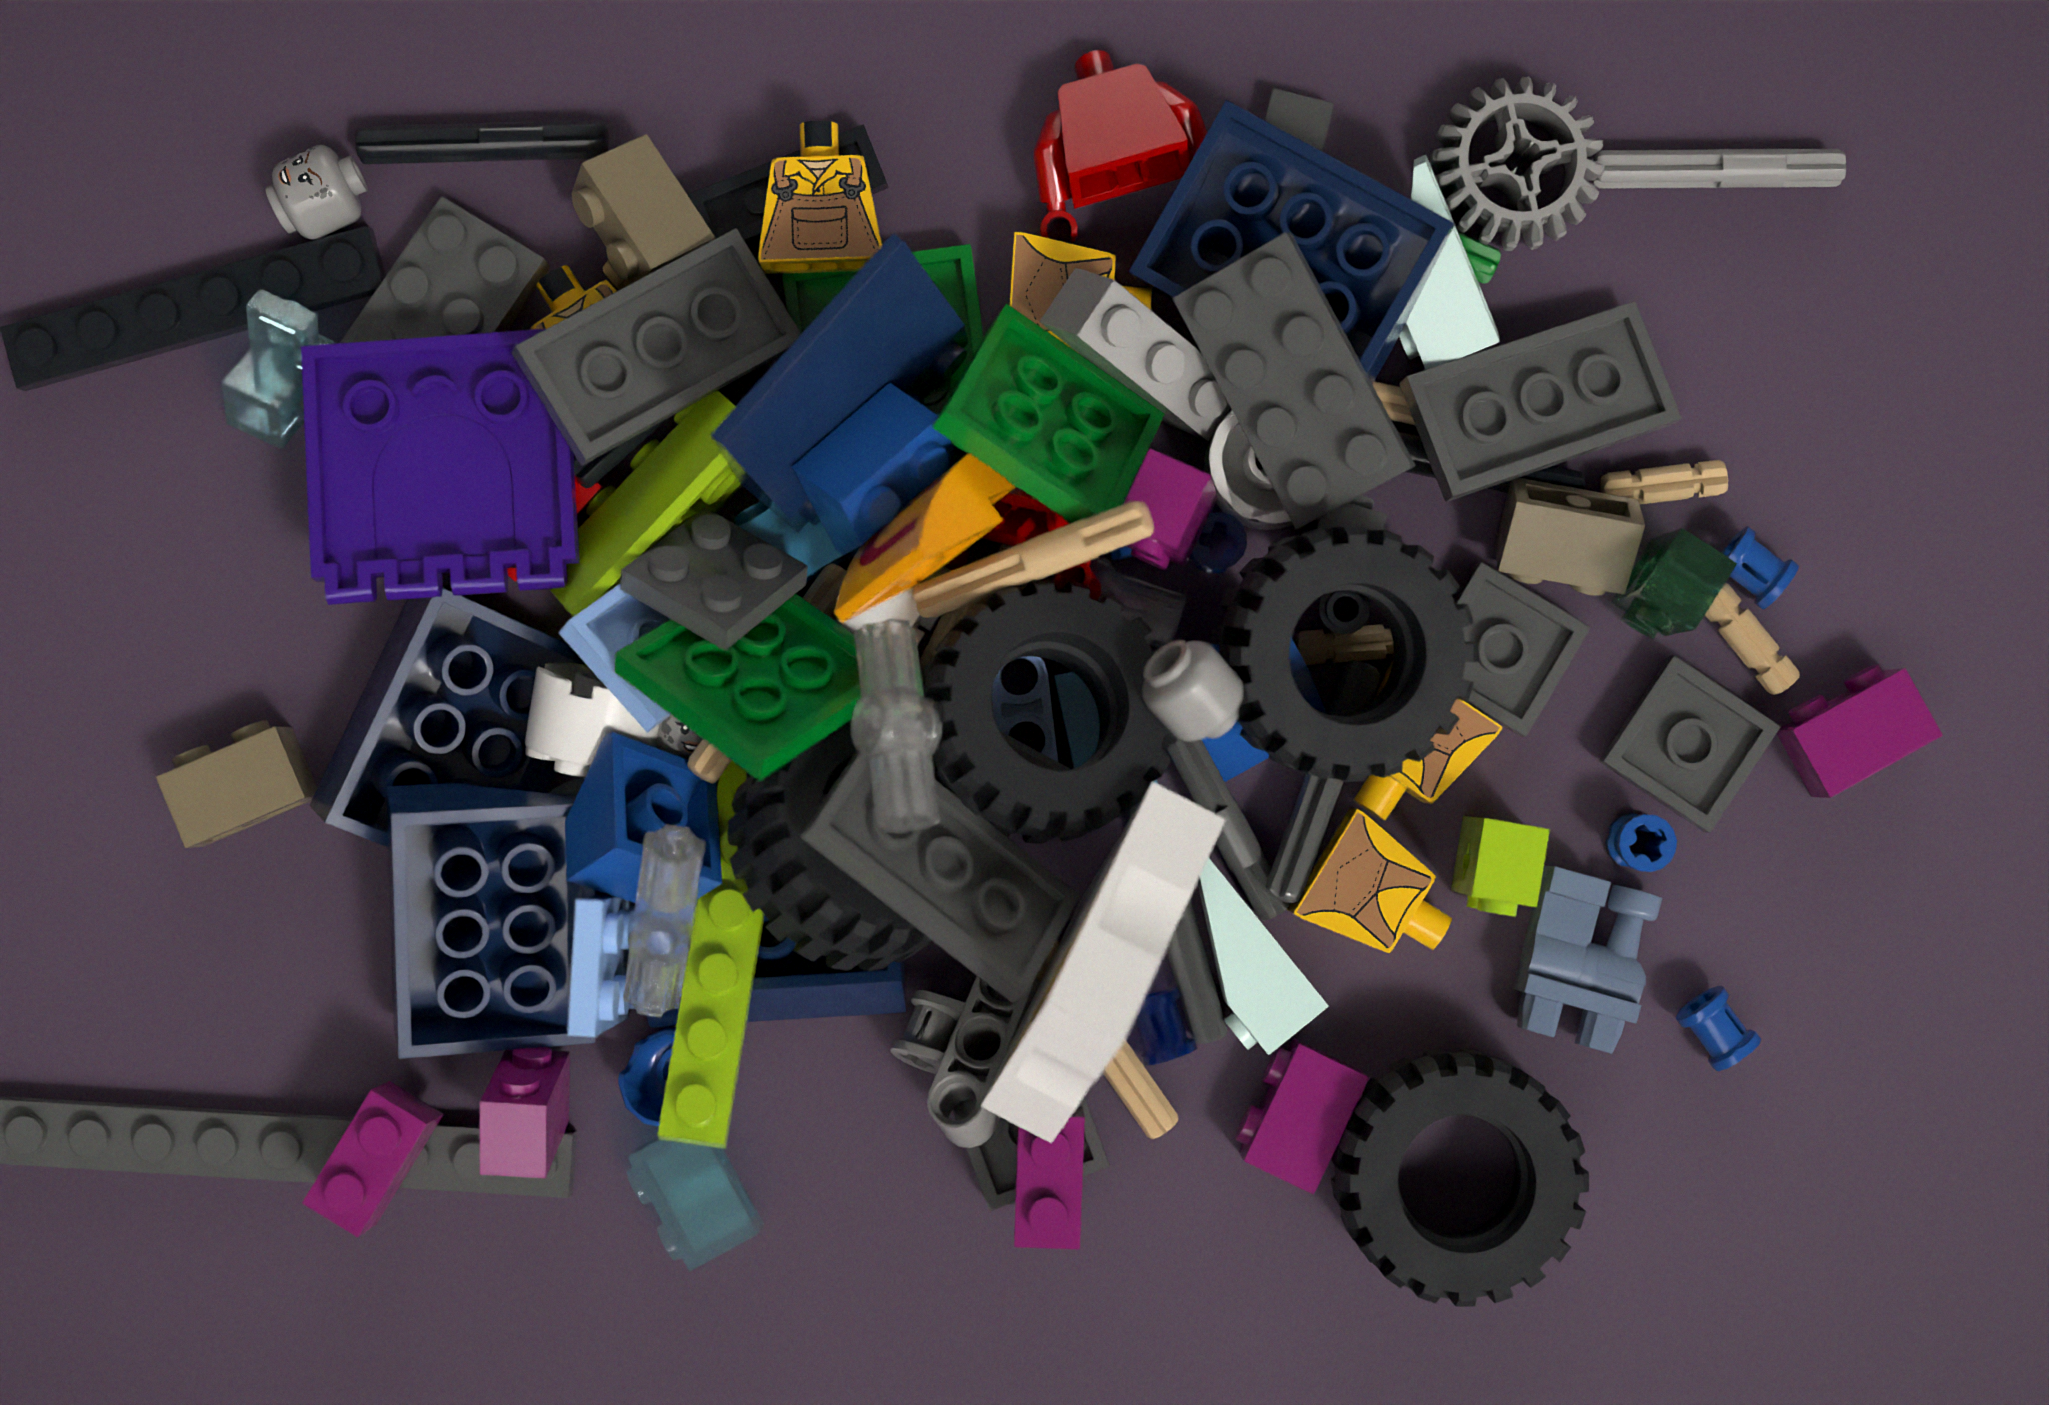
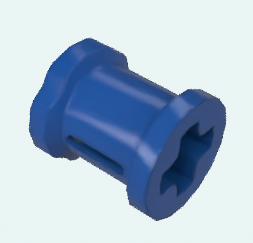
[1711,526,1799,610]
[1605,813,1677,872]
[1676,986,1761,1071]

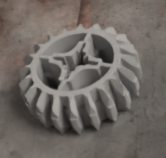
[1430,76,1605,251]

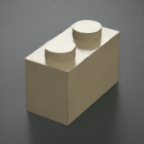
[571,134,716,284]
[1494,478,1645,596]
[156,720,317,848]

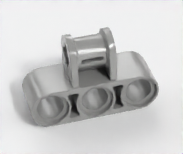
[890,975,1039,1148]

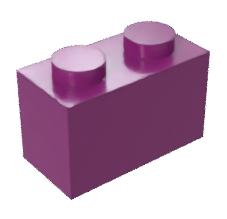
[1124,449,1218,570]
[1776,664,1943,798]
[1235,1038,1369,1195]
[480,1047,570,1178]
[302,1081,444,1237]
[1014,1107,1085,1250]

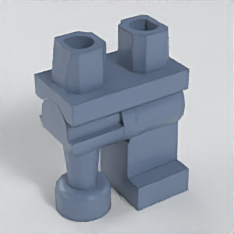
[1512,866,1663,1054]

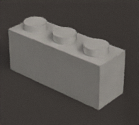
[1039,268,1231,441]

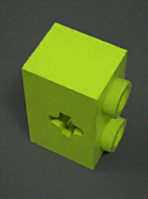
[1451,816,1550,917]

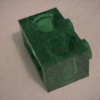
[1611,528,1738,639]

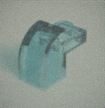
[221,289,334,449]

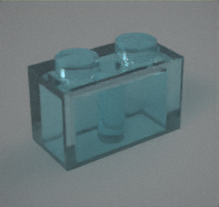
[627,1137,764,1272]

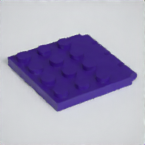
[301,329,580,605]

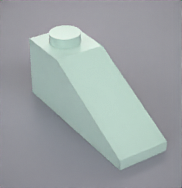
[1399,155,1500,370]
[1197,857,1329,1055]

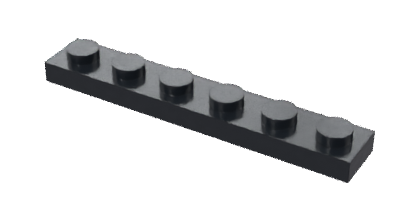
[0,226,386,391]

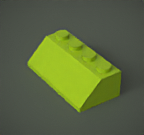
[549,390,742,616]

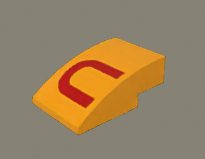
[835,453,1016,623]

